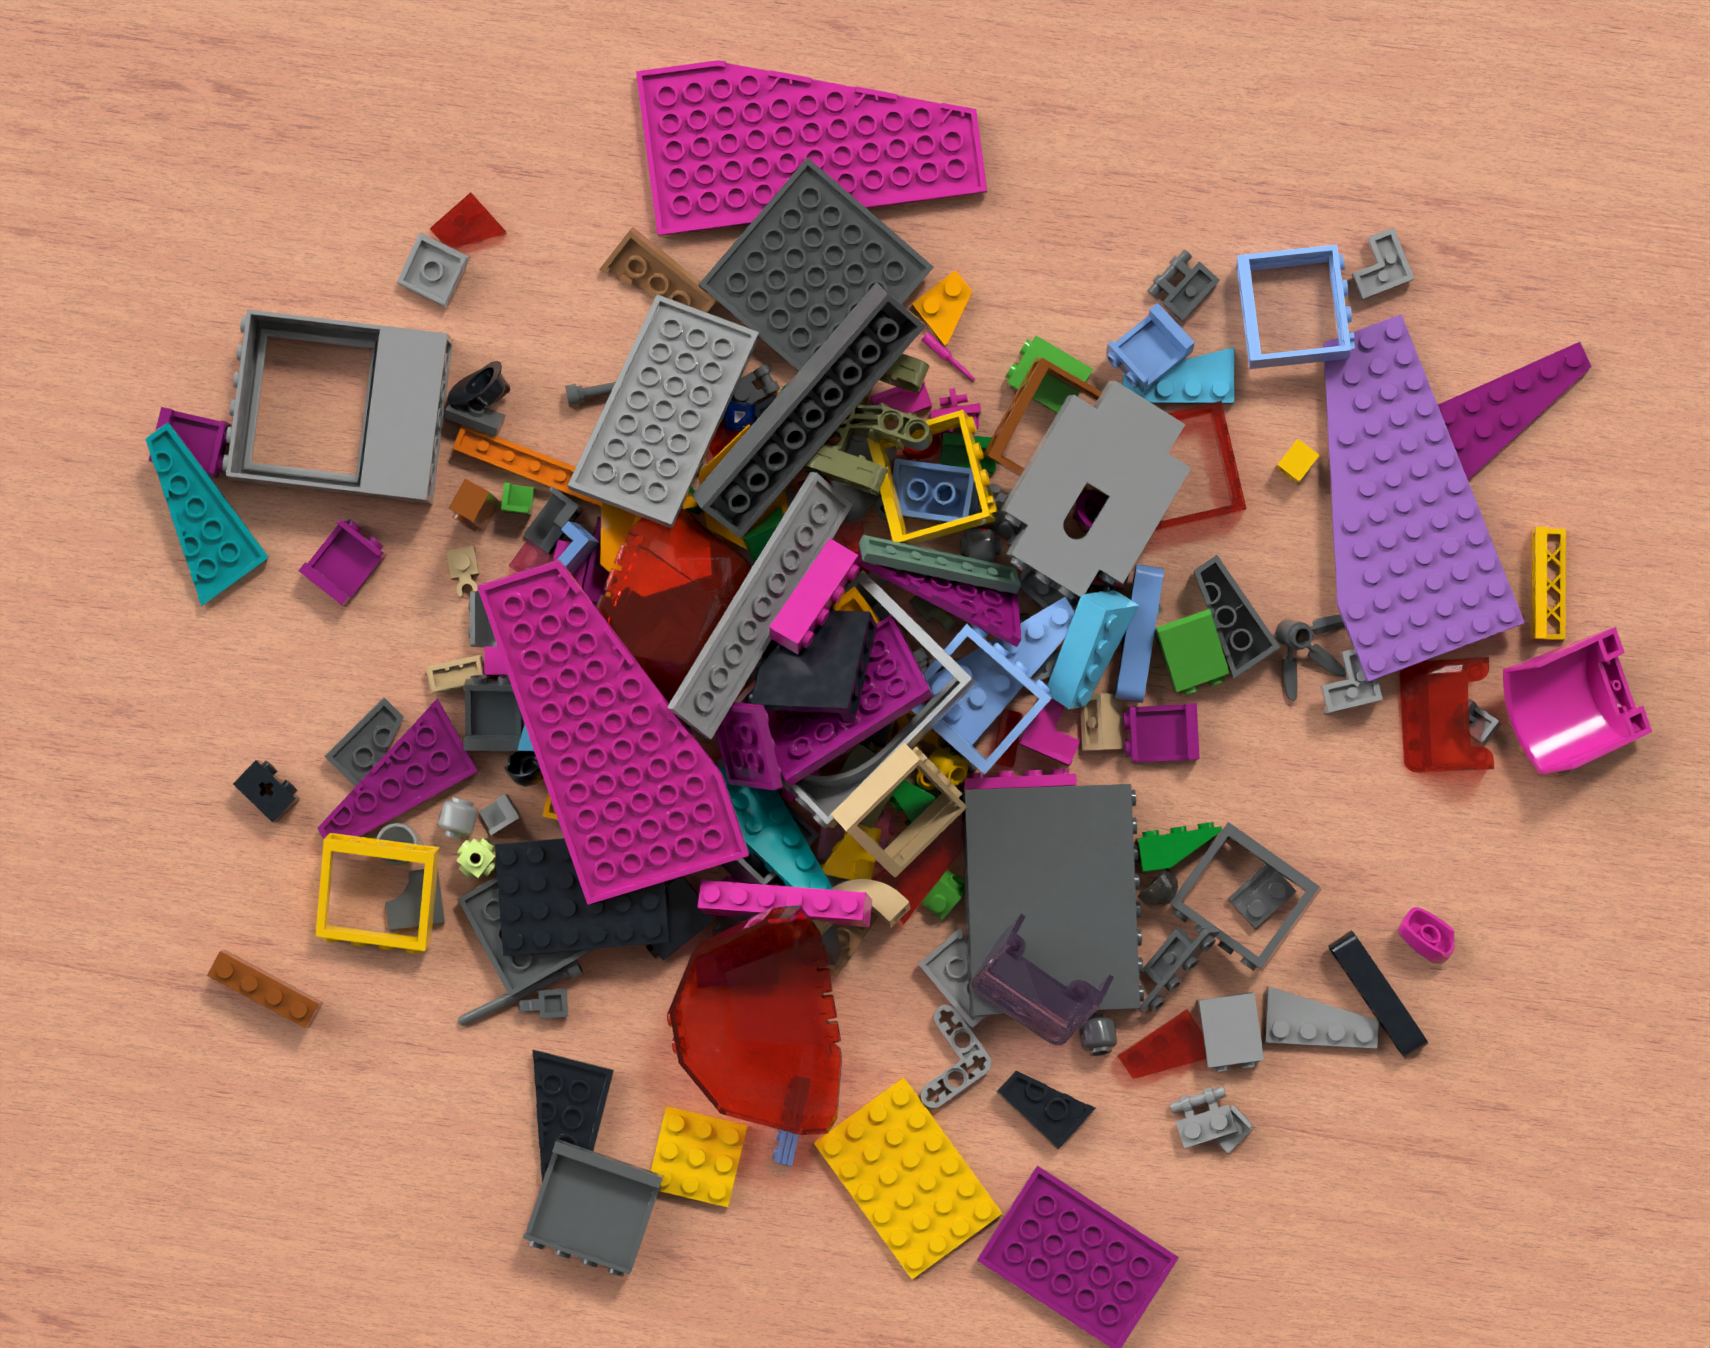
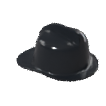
[447,361,510,406]

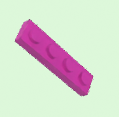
[964,769,1077,790]

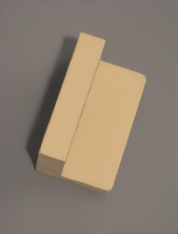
[1080,694,1125,751]

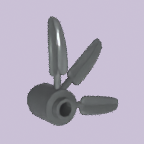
[1275,615,1346,701]

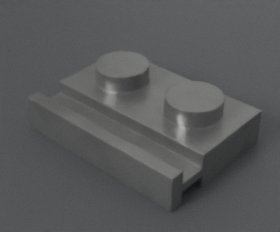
[1227,864,1297,929]

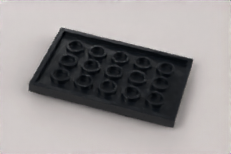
[495,838,671,956]

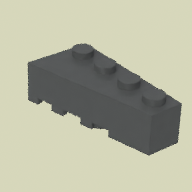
[1193,555,1280,679]

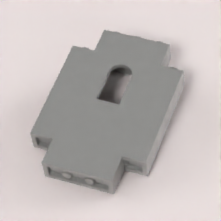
[1000,380,1191,600]

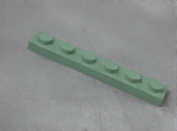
[859,535,1021,594]

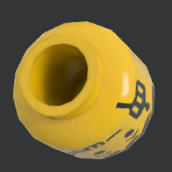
[929,745,968,786]

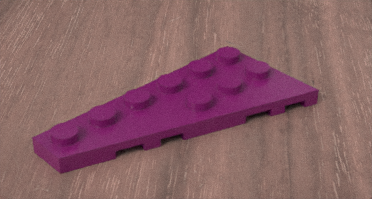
[317,698,478,839]

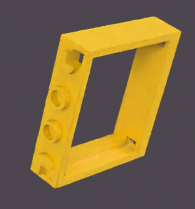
[867,410,997,545]
[315,833,440,954]

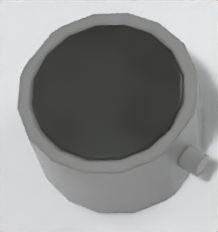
[376,823,423,865]

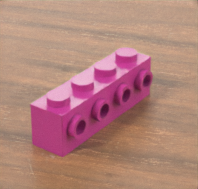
[769,538,860,654]

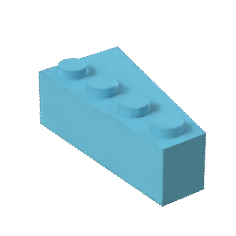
[1047,590,1139,709]

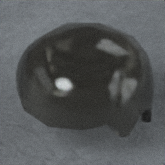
[1137,868,1178,908]

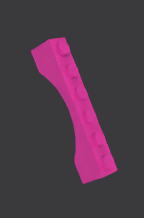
[698,880,873,927]

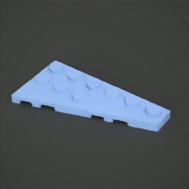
[928,597,1075,745]

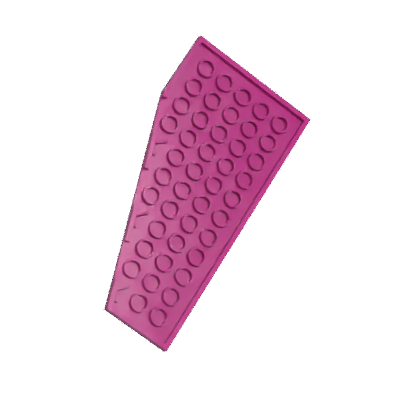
[477,560,749,904]

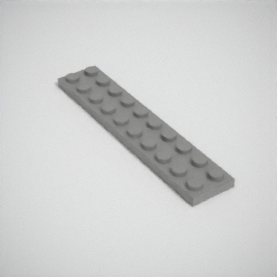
[667,472,853,739]

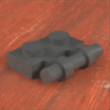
[1147,250,1220,322]

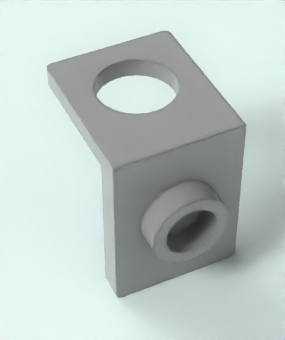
[1215,1105,1256,1153]

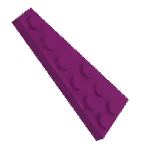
[1438,342,1592,480]
[858,546,1022,647]

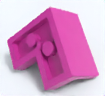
[1018,698,1081,766]

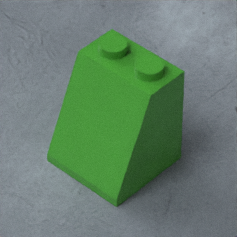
[1154,609,1230,696]

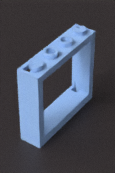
[1236,245,1355,369]
[912,623,1052,774]

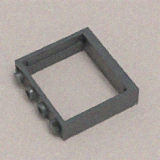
[1169,822,1322,971]

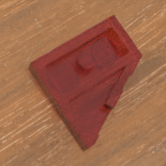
[429,192,507,249]

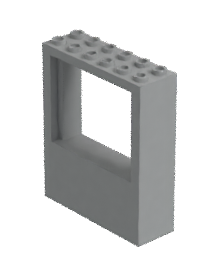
[223,309,453,505]

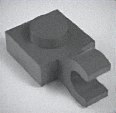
[519,988,568,1019]

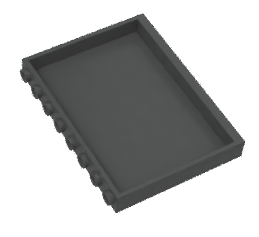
[961,784,1144,1015]

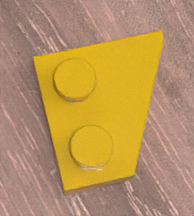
[820,824,882,880]

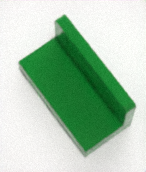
[940,433,996,473]

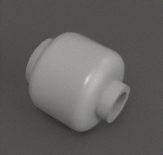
[438,797,478,840]

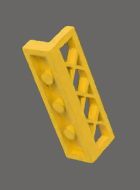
[1531,527,1566,640]

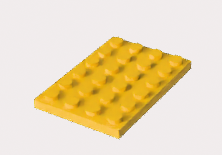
[814,1077,1003,1279]

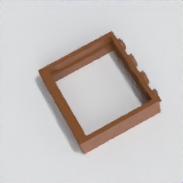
[983,357,1102,505]

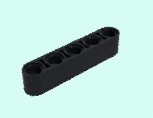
[1328,930,1429,1059]

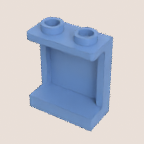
[1106,303,1195,393]
[527,521,600,575]

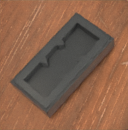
[443,401,506,437]

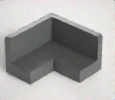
[524,486,583,555]

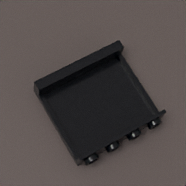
[749,610,877,723]

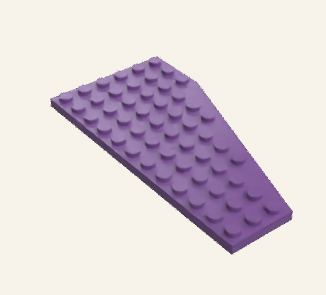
[1323,315,1525,683]

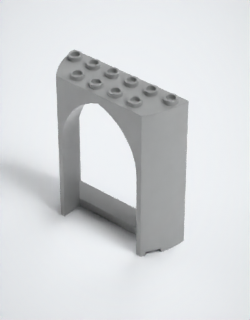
[734,571,976,829]

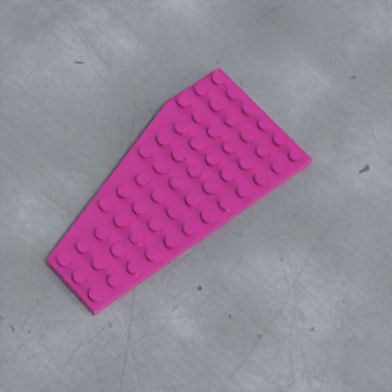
[636,60,987,237]

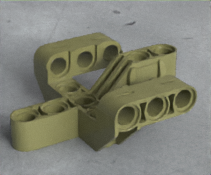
[779,353,933,495]

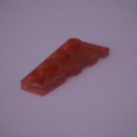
[871,815,963,925]

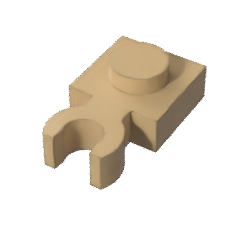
[446,546,479,597]

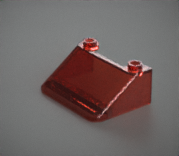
[1399,657,1494,773]

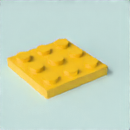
[651,1105,748,1208]

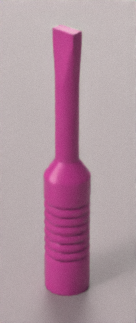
[921,332,975,381]

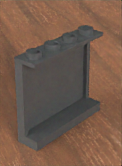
[523,1139,664,1277]

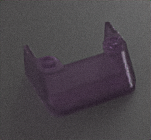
[971,913,1114,1045]

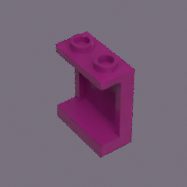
[148,407,231,478]
[298,519,386,607]
[1123,703,1200,763]

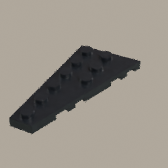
[532,1049,614,1183]

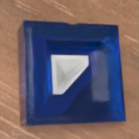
[725,402,755,432]

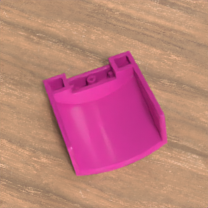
[1503,627,1652,774]

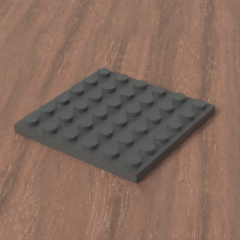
[699,157,934,371]

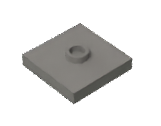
[397,233,471,307]

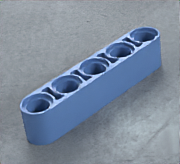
[1115,564,1164,703]

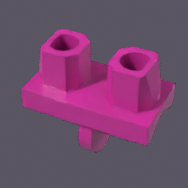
[930,388,981,435]

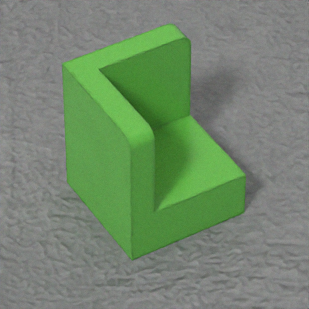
[501,482,535,516]

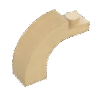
[810,879,911,937]

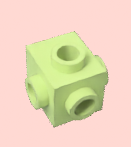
[456,838,496,879]

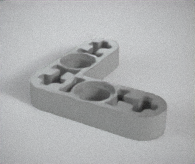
[921,1004,991,1108]

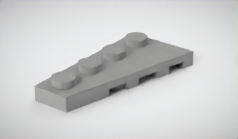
[1265,986,1379,1049]

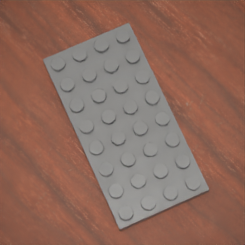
[568,295,759,528]

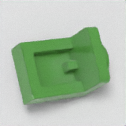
[921,870,965,920]

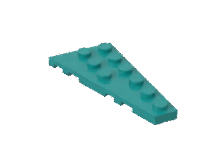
[145,422,269,606]
[719,767,833,890]

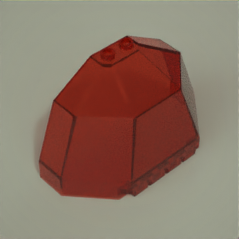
[596,508,752,724]
[667,905,842,1135]

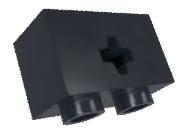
[233,760,300,823]

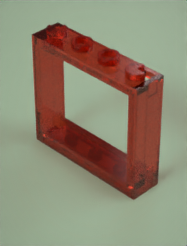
[1154,401,1247,532]

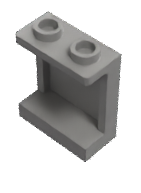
[1197,992,1264,1072]

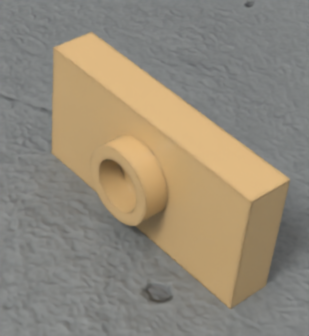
[426,655,486,694]

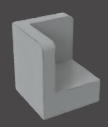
[480,794,522,836]

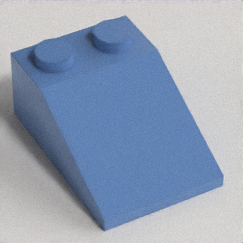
[892,459,979,529]

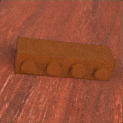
[449,479,500,532]
[207,950,323,1029]

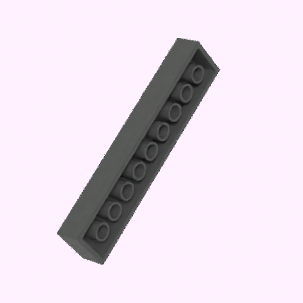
[691,282,926,539]

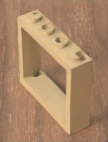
[831,743,967,877]

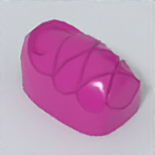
[1398,907,1455,964]

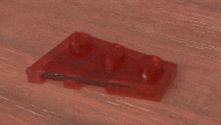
[1117,1009,1206,1079]

